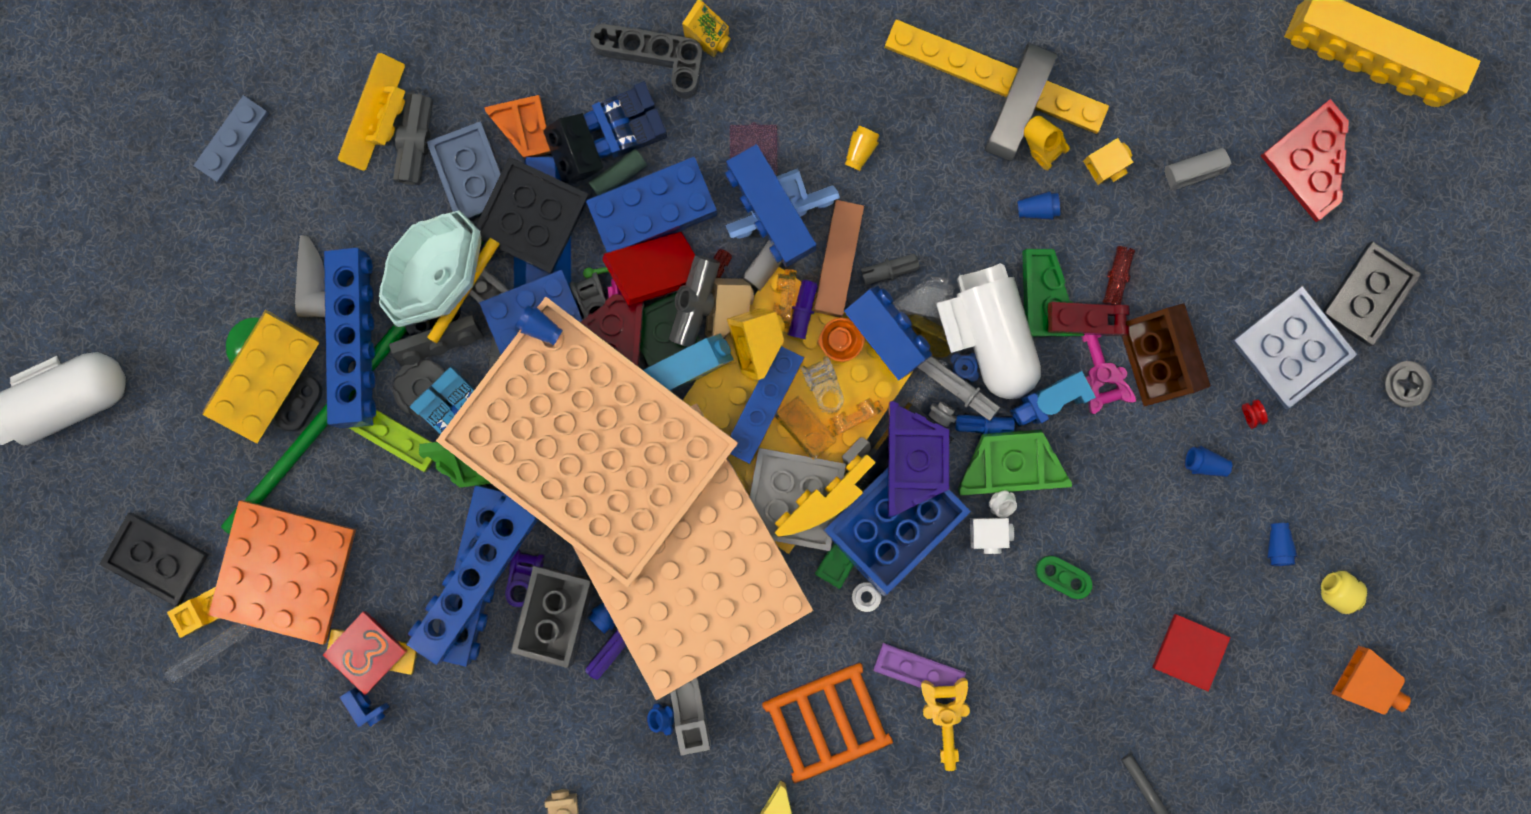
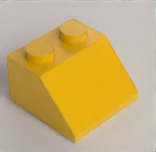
[727,309,785,380]

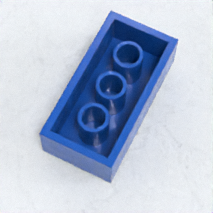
[586,156,718,253]

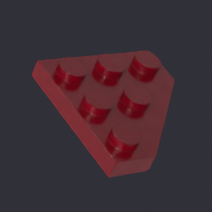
[580,294,644,367]

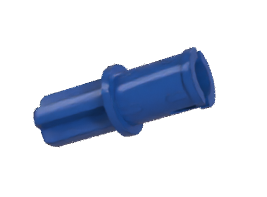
[955,415,1015,434]

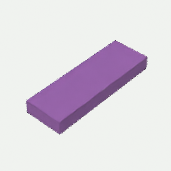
[873,643,966,700]

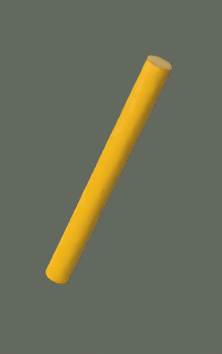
[427,238,500,343]

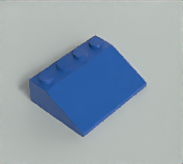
[824,468,971,596]

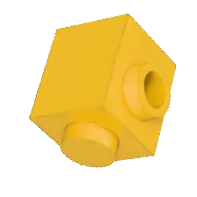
[1083,138,1133,185]

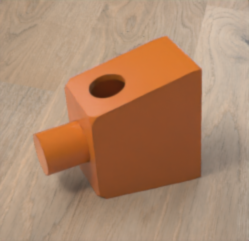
[1331,646,1411,715]

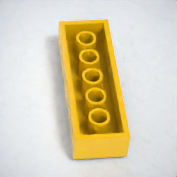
[1284,0,1481,107]

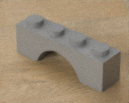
[670,677,711,756]

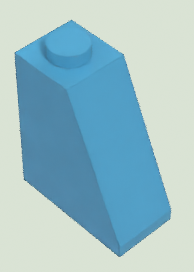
[643,333,734,392]

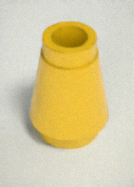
[845,126,879,171]

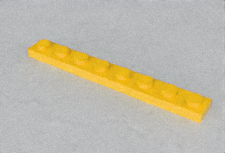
[884,19,1109,134]

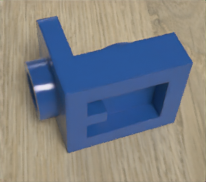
[340,688,389,727]

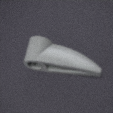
[295,235,325,317]

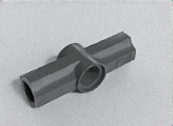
[393,93,433,185]
[669,255,720,347]

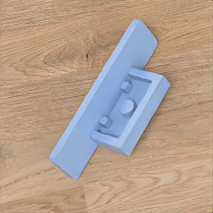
[726,169,840,238]

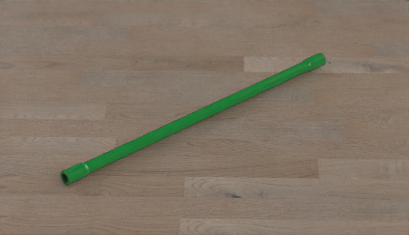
[221,241,484,535]

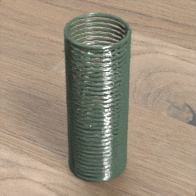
[589,149,647,195]

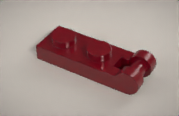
[1048,302,1130,336]

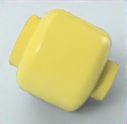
[1321,571,1367,614]

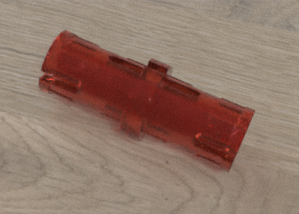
[1102,246,1135,305]

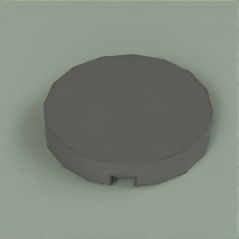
[393,360,448,417]

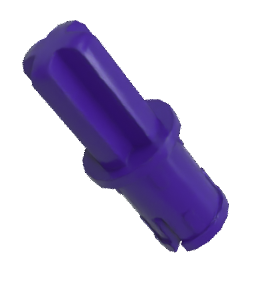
[787,280,817,340]

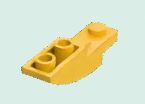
[774,454,876,537]

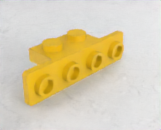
[338,53,405,171]

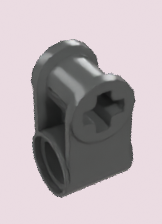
[569,272,607,319]

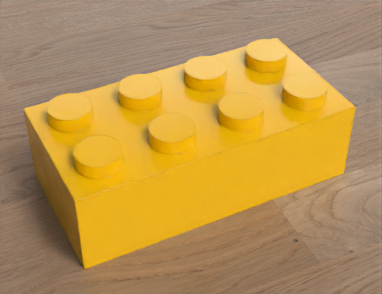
[203,309,319,443]

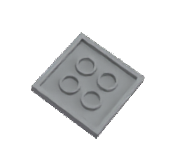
[750,448,846,551]

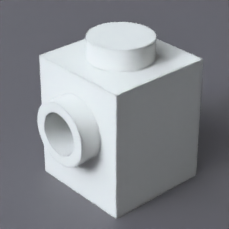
[970,518,1014,554]

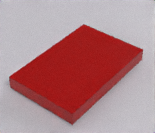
[602,232,695,306]

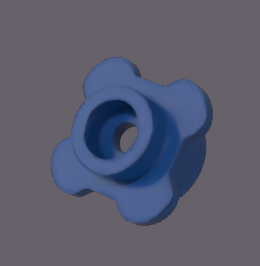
[950,353,979,382]
[647,703,674,736]

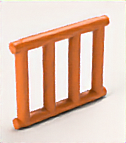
[762,663,893,783]

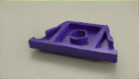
[888,401,949,517]

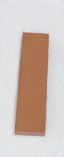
[813,200,864,318]

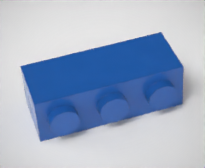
[844,286,932,381]

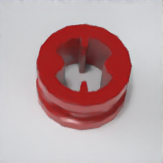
[1242,399,1268,429]

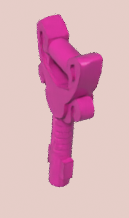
[1081,334,1136,414]

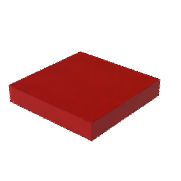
[1152,614,1231,692]

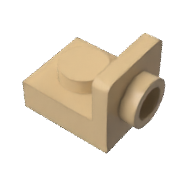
[544,789,579,814]

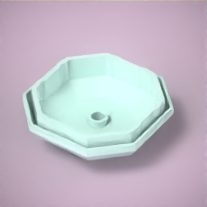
[379,211,481,327]

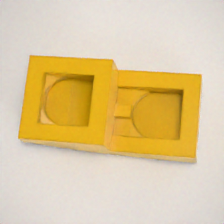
[167,587,219,638]

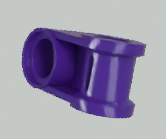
[505,549,545,607]

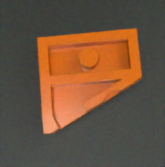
[484,95,551,159]

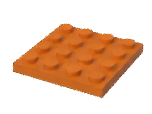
[208,500,356,645]

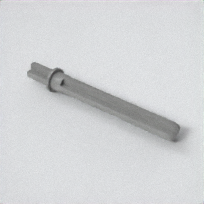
[917,356,1000,421]

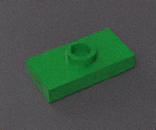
[814,542,854,589]

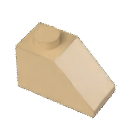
[705,278,754,338]

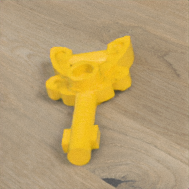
[921,678,970,771]

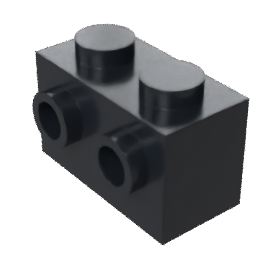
[543,113,603,184]

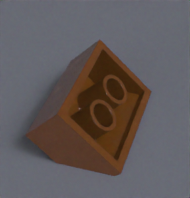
[1122,303,1211,406]

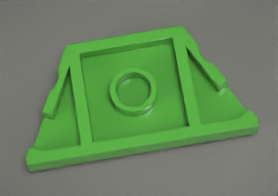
[958,430,1072,495]
[419,442,491,488]

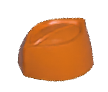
[817,317,866,362]

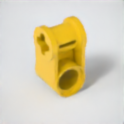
[1024,115,1070,170]

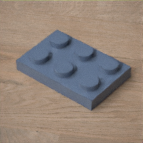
[427,121,501,220]

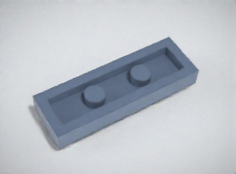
[193,95,269,183]

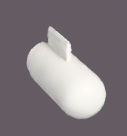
[936,263,1041,399]
[0,352,126,445]

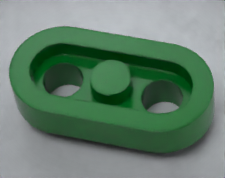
[1035,555,1092,599]

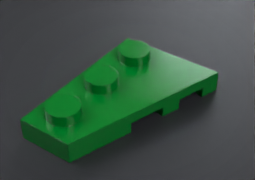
[1022,249,1084,337]

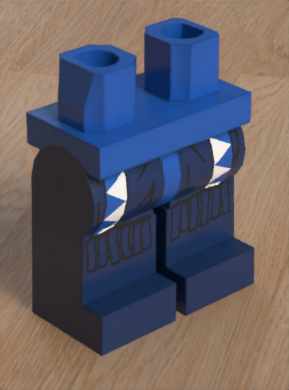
[584,81,667,159]

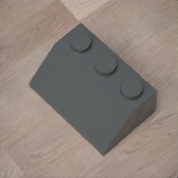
[511,566,594,668]

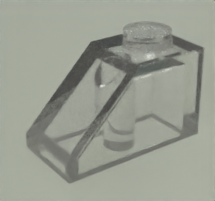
[892,277,955,322]

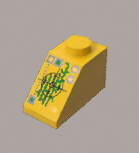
[682,0,731,57]

